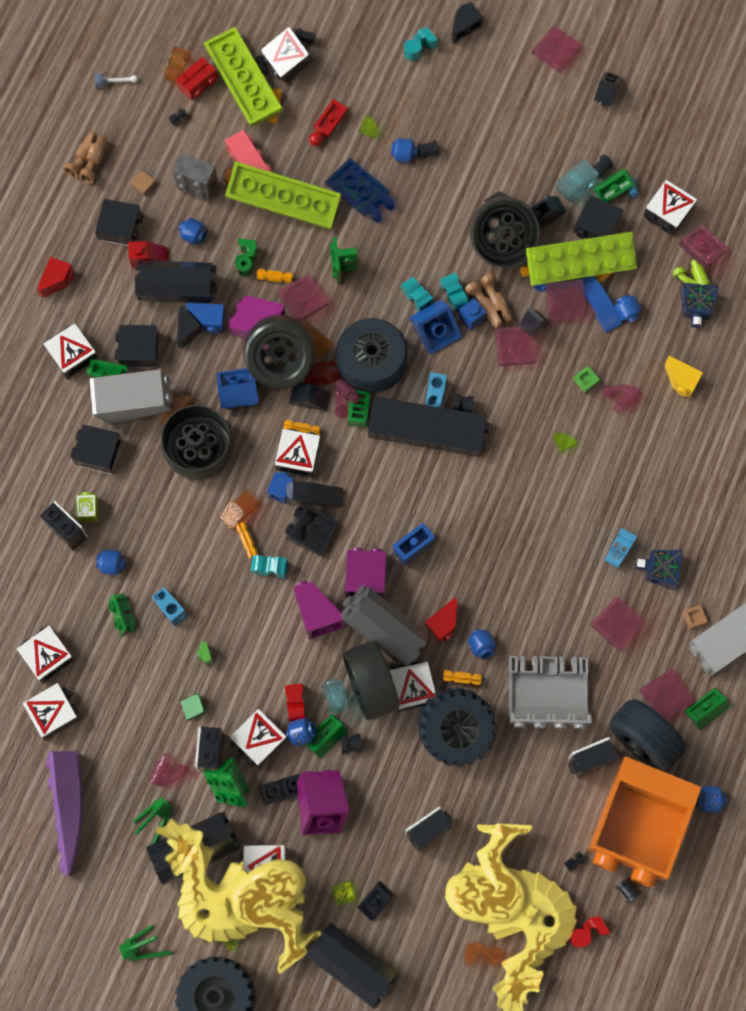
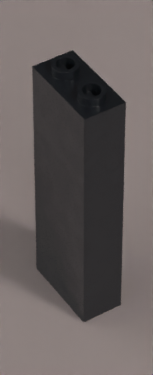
[368,396,490,457]

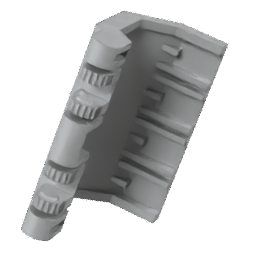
[508,655,591,729]

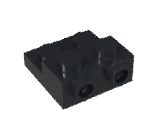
[285,504,339,556]

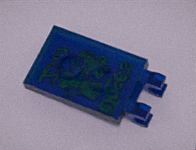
[325,158,395,223]

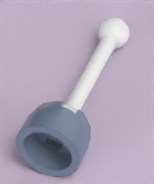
[94,73,138,88]

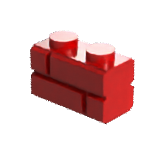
[176,57,218,100]

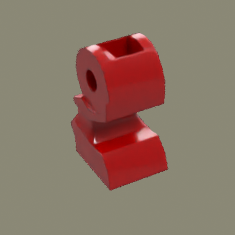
[285,683,305,722]
[569,915,610,948]

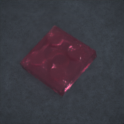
[532,25,582,73]
[678,225,729,268]
[277,274,328,322]
[545,279,586,321]
[495,327,536,366]
[590,596,645,651]
[639,669,694,720]

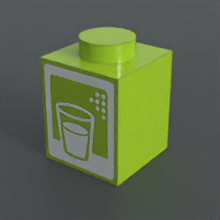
[76,492,99,522]

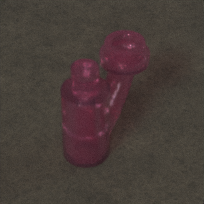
[334,379,359,418]
[601,384,642,413]
[148,753,189,787]

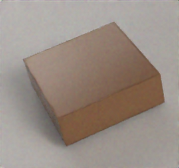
[130,170,156,196]
[682,604,708,630]

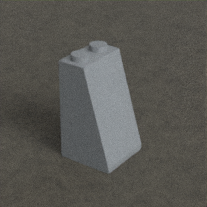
[90,369,173,425]
[689,603,746,676]

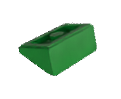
[594,167,635,202]
[684,688,729,730]
[306,714,348,758]

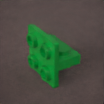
[330,236,358,284]
[203,758,249,807]

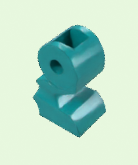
[404,27,438,61]
[439,272,468,311]
[400,277,433,312]
[250,555,289,580]

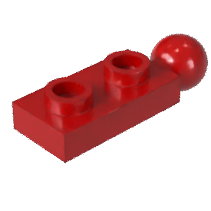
[309,99,348,147]

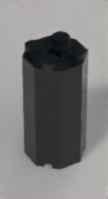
[135,260,218,303]
[146,811,241,886]
[306,922,400,1010]

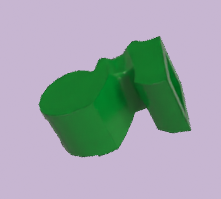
[235,238,258,276]

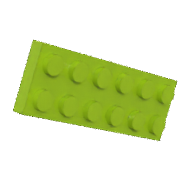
[204,27,283,128]
[225,161,341,230]
[526,232,637,286]

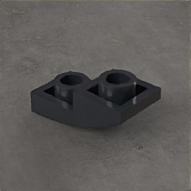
[259,774,300,805]

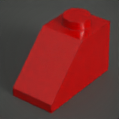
[128,241,168,268]
[36,257,75,298]
[425,598,457,643]

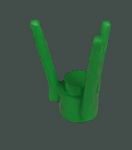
[133,797,172,844]
[119,925,173,962]

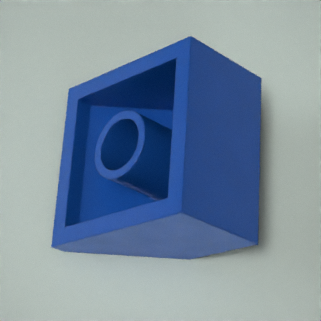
[409,299,462,355]
[216,368,259,409]

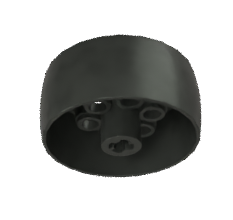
[470,196,541,268]
[243,314,315,389]
[160,405,233,480]
[342,642,400,721]

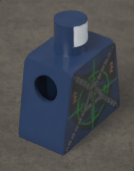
[680,283,719,328]
[636,550,683,590]

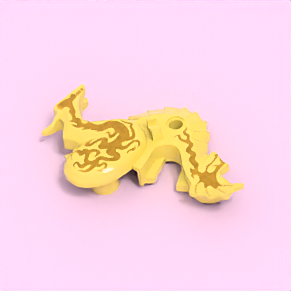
[155,819,322,974]
[445,824,577,1011]

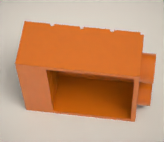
[587,756,701,888]

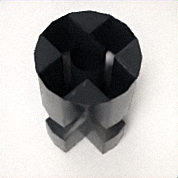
[254,56,268,74]
[168,108,188,126]
[564,852,586,872]

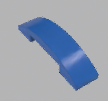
[570,276,622,333]

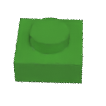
[573,366,600,393]
[197,642,213,666]

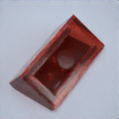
[304,360,342,386]

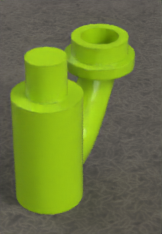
[673,259,711,285]

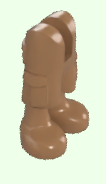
[62,131,108,184]
[465,272,513,329]

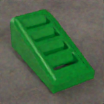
[348,389,370,427]

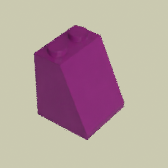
[228,295,286,349]
[345,548,386,599]
[293,581,346,639]
[297,770,349,836]

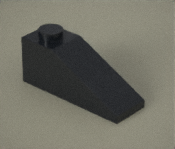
[286,481,343,507]

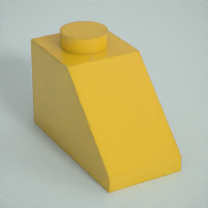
[665,356,703,397]

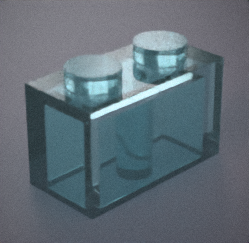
[556,159,599,203]
[322,678,349,714]

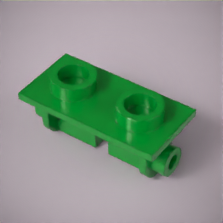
[86,359,127,377]
[108,593,136,636]

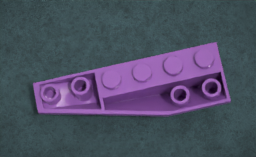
[46,751,83,877]

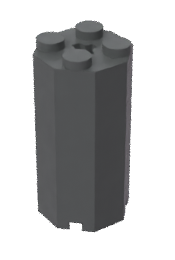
[341,585,428,666]

